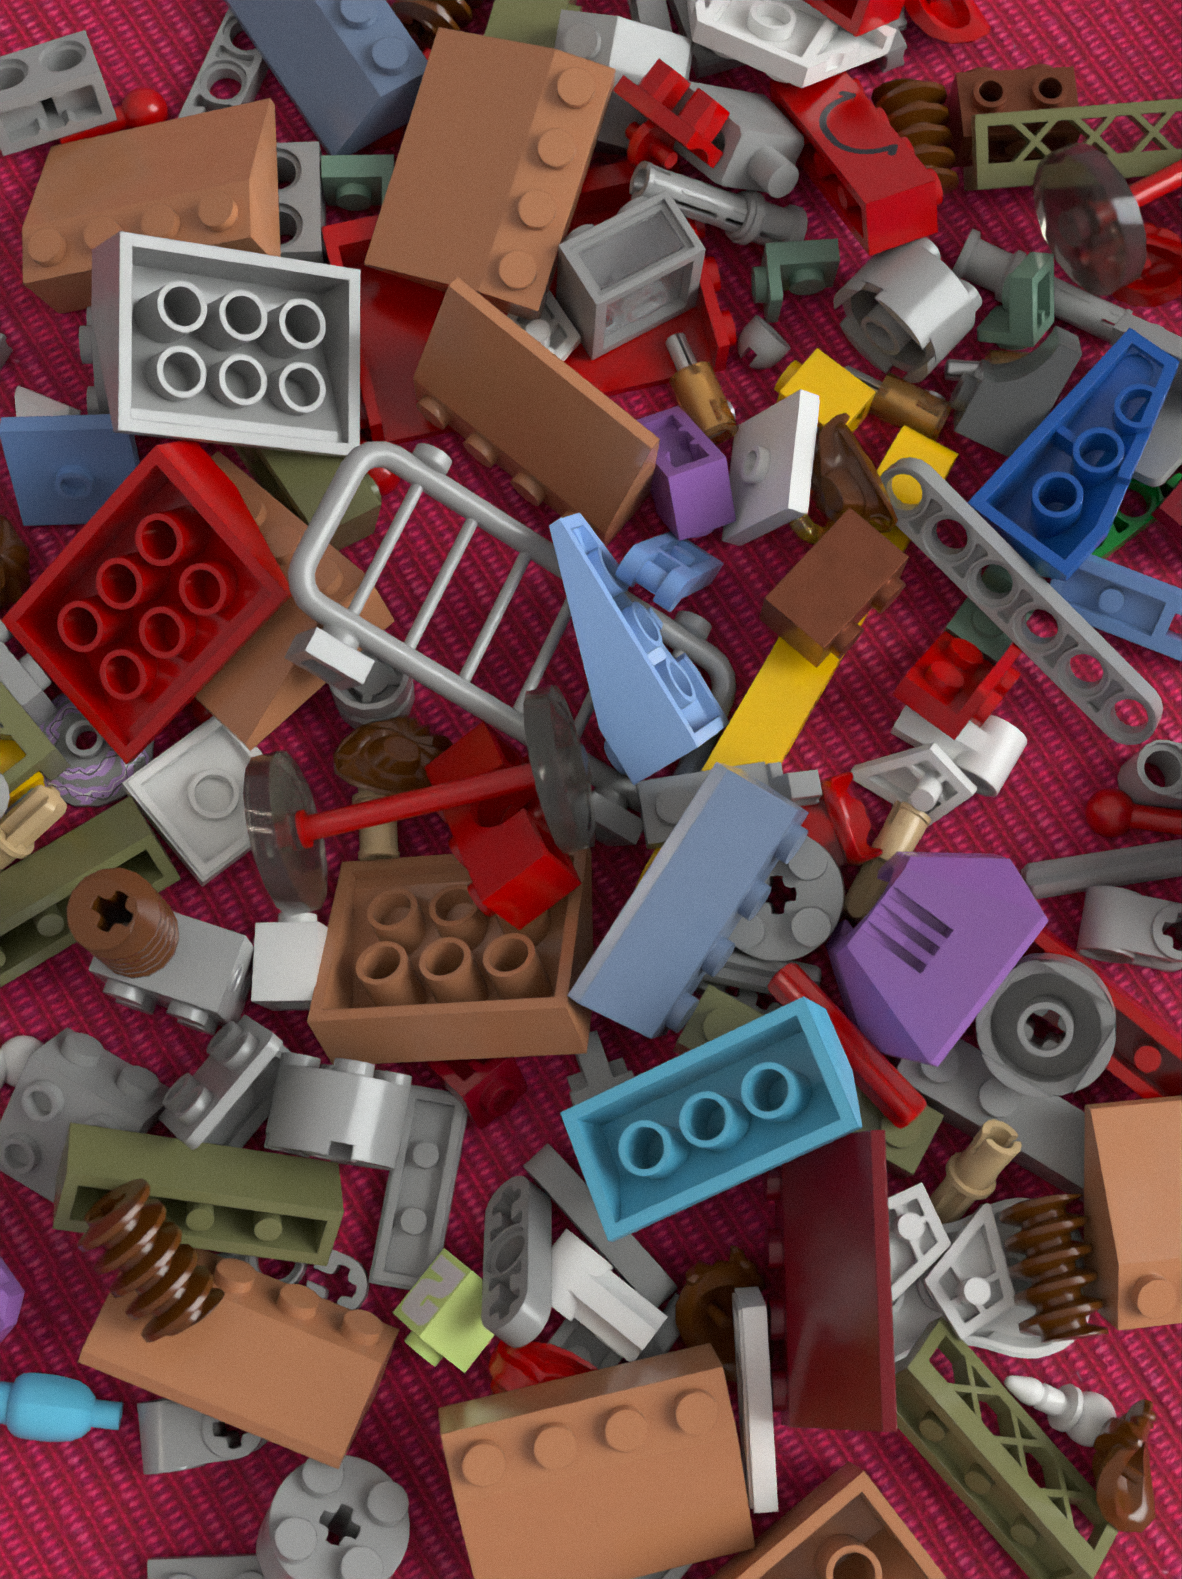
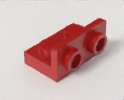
[892,631,1023,740]

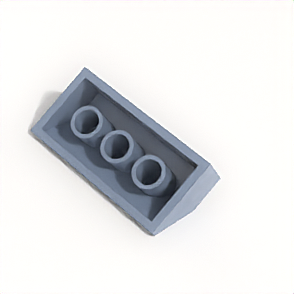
[224,0,428,155]
[567,761,809,1039]

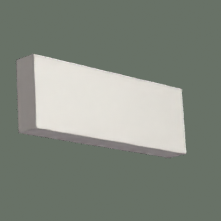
[732,1287,778,1513]

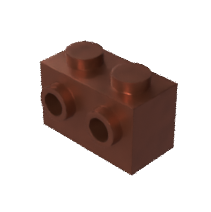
[946,64,1081,167]
[759,508,909,668]

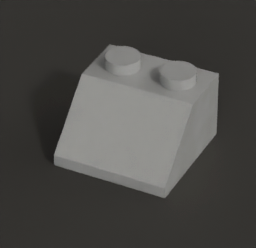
[554,9,695,156]

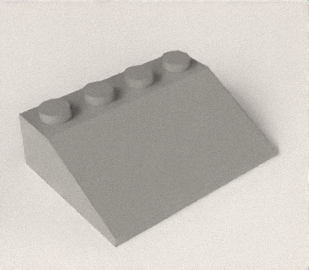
[91,231,360,458]

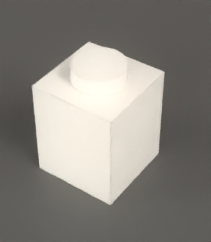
[251,911,328,1011]

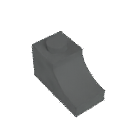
[948,326,1082,457]

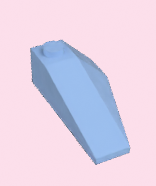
[549,513,729,785]

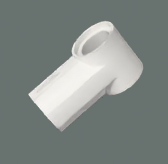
[890,706,1027,797]
[552,1228,667,1362]

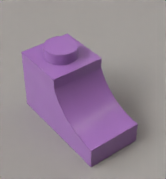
[637,405,736,541]

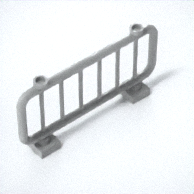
[284,441,737,846]

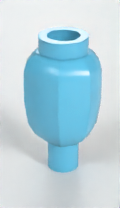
[0,1372,123,1442]

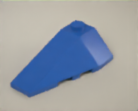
[967,328,1180,582]

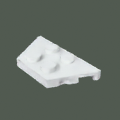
[686,0,897,88]

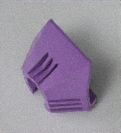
[826,851,1049,1067]

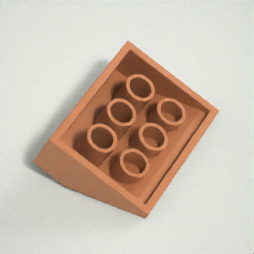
[364,27,616,320]
[22,98,281,314]
[413,277,660,547]
[194,451,395,751]
[307,844,593,1065]
[1083,1095,1182,1331]
[438,1343,755,1579]

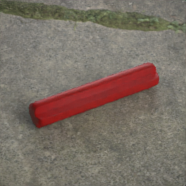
[767,962,927,1129]

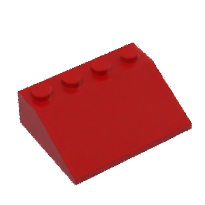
[1,440,292,764]

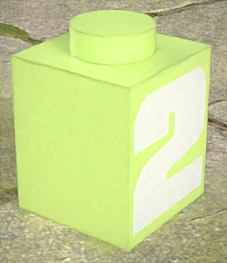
[393,1248,494,1373]

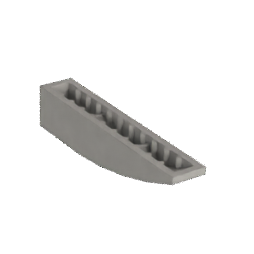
[892,1038,1085,1203]

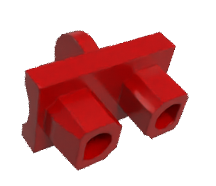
[612,58,730,169]

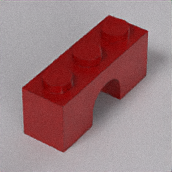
[424,721,582,931]

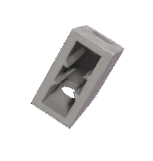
[672,81,804,198]

